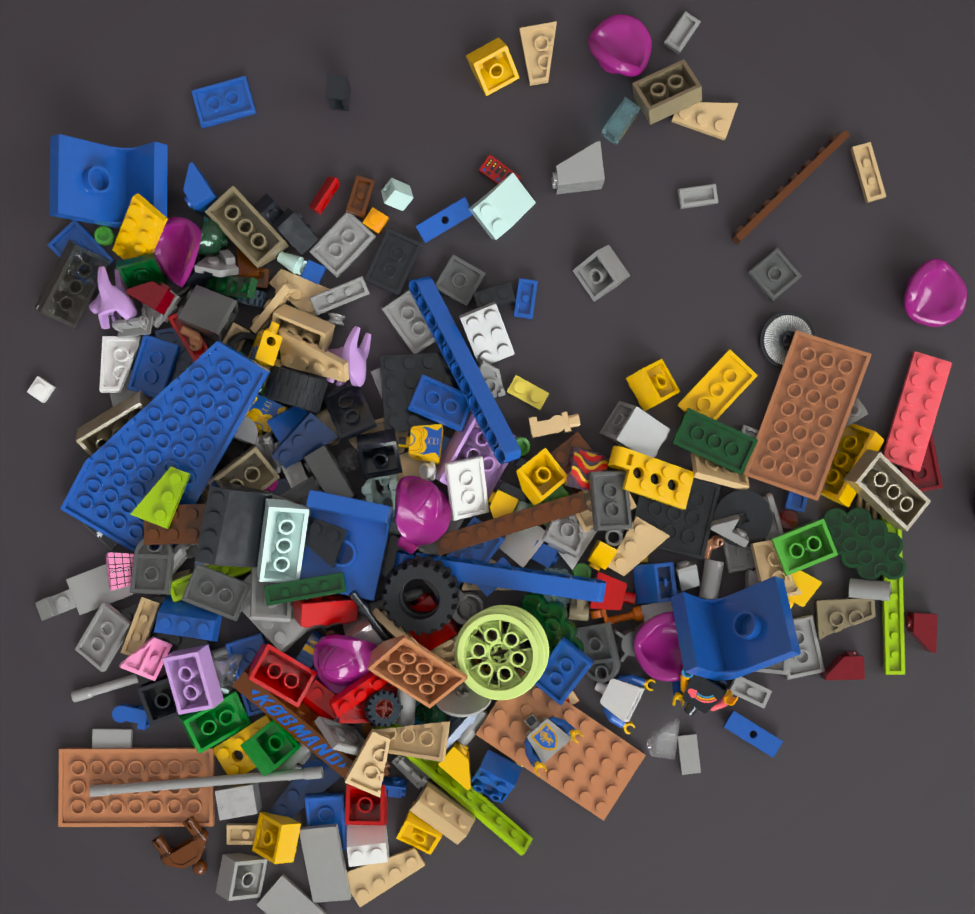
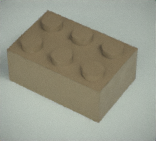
[632,59,702,125]

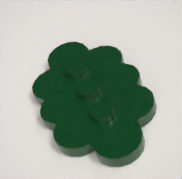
[823,507,907,580]
[521,592,584,655]

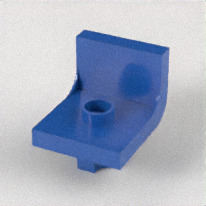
[49,134,168,228]
[300,490,393,601]
[671,576,801,681]

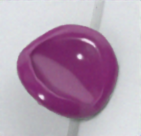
[588,14,652,77]
[154,217,202,287]
[904,258,967,327]
[395,476,451,545]
[634,612,683,681]
[313,635,377,694]

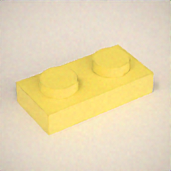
[507,375,549,410]

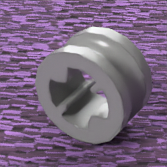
[327,313,345,326]

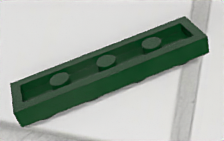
[206,276,258,299]
[264,572,347,606]

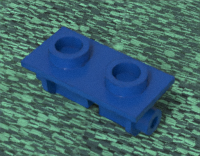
[382,777,408,798]

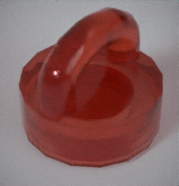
[779,510,798,529]

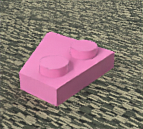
[119,636,172,681]

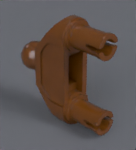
[151,816,209,875]

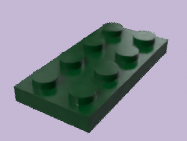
[671,408,758,475]

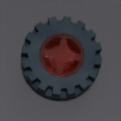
[363,691,401,727]

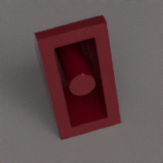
[125,281,175,315]
[905,611,938,653]
[821,651,865,680]

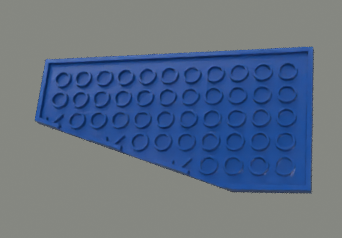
[60,340,271,553]

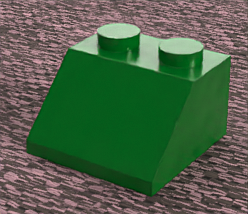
[240,720,300,776]

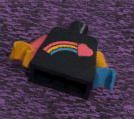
[680,668,739,716]

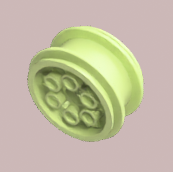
[454,605,549,700]

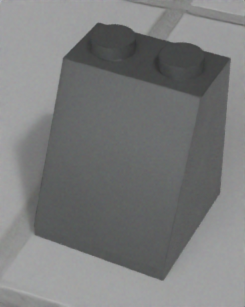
[177,285,239,342]

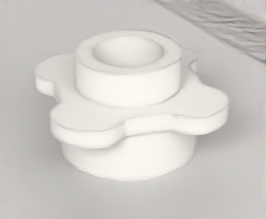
[419,461,437,481]

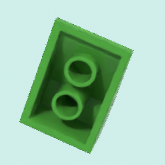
[771,519,838,576]

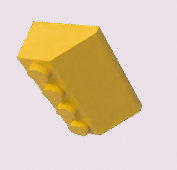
[821,424,884,507]

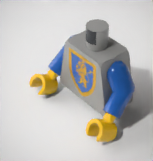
[524,713,584,777]

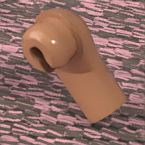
[180,325,203,351]
[704,535,724,560]

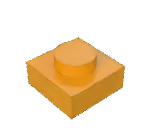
[363,207,389,234]

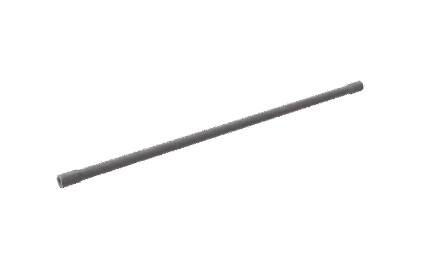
[71,586,424,703]

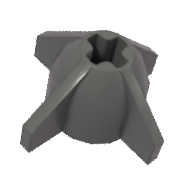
[613,622,644,662]

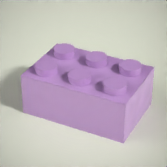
[162,645,224,714]

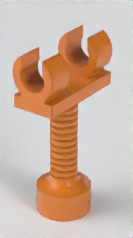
[590,606,644,624]

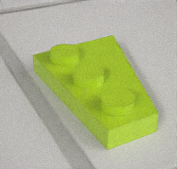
[130,467,191,529]

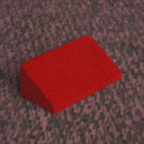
[309,176,340,215]

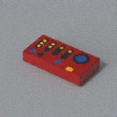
[479,155,521,185]

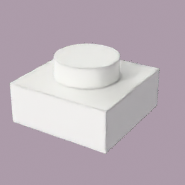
[27,376,56,403]

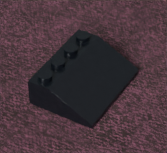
[195,480,273,567]

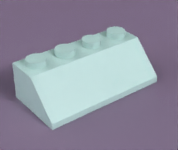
[257,499,309,583]

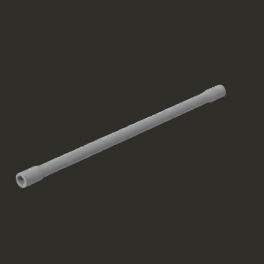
[89,766,324,797]

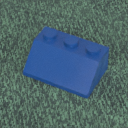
[154,595,222,642]

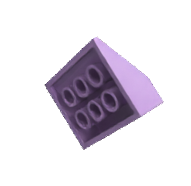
[435,410,517,499]

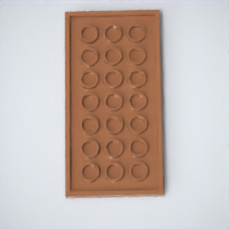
[743,330,872,501]
[475,669,646,821]
[58,747,215,827]

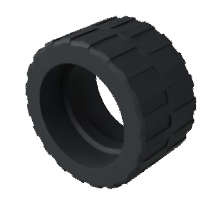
[262,366,328,414]

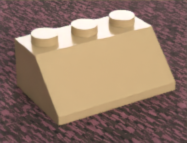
[268,304,335,352]
[410,780,475,845]

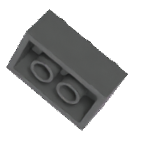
[304,446,358,499]

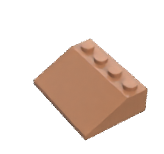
[368,635,468,708]

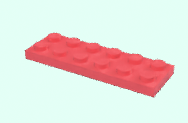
[883,351,952,472]

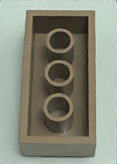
[843,449,931,531]

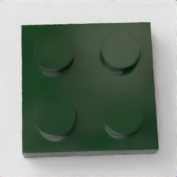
[116,253,167,289]

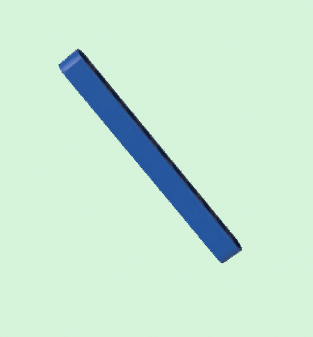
[409,276,521,464]
[394,550,607,602]

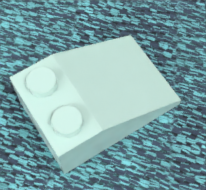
[469,172,536,240]

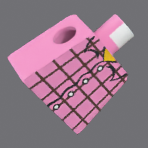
[106,552,134,591]

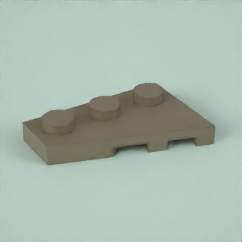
[815,598,876,639]

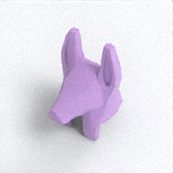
[89,266,137,330]
[327,326,371,387]

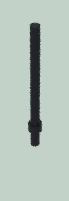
[349,590,391,641]

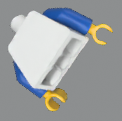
[595,674,656,734]

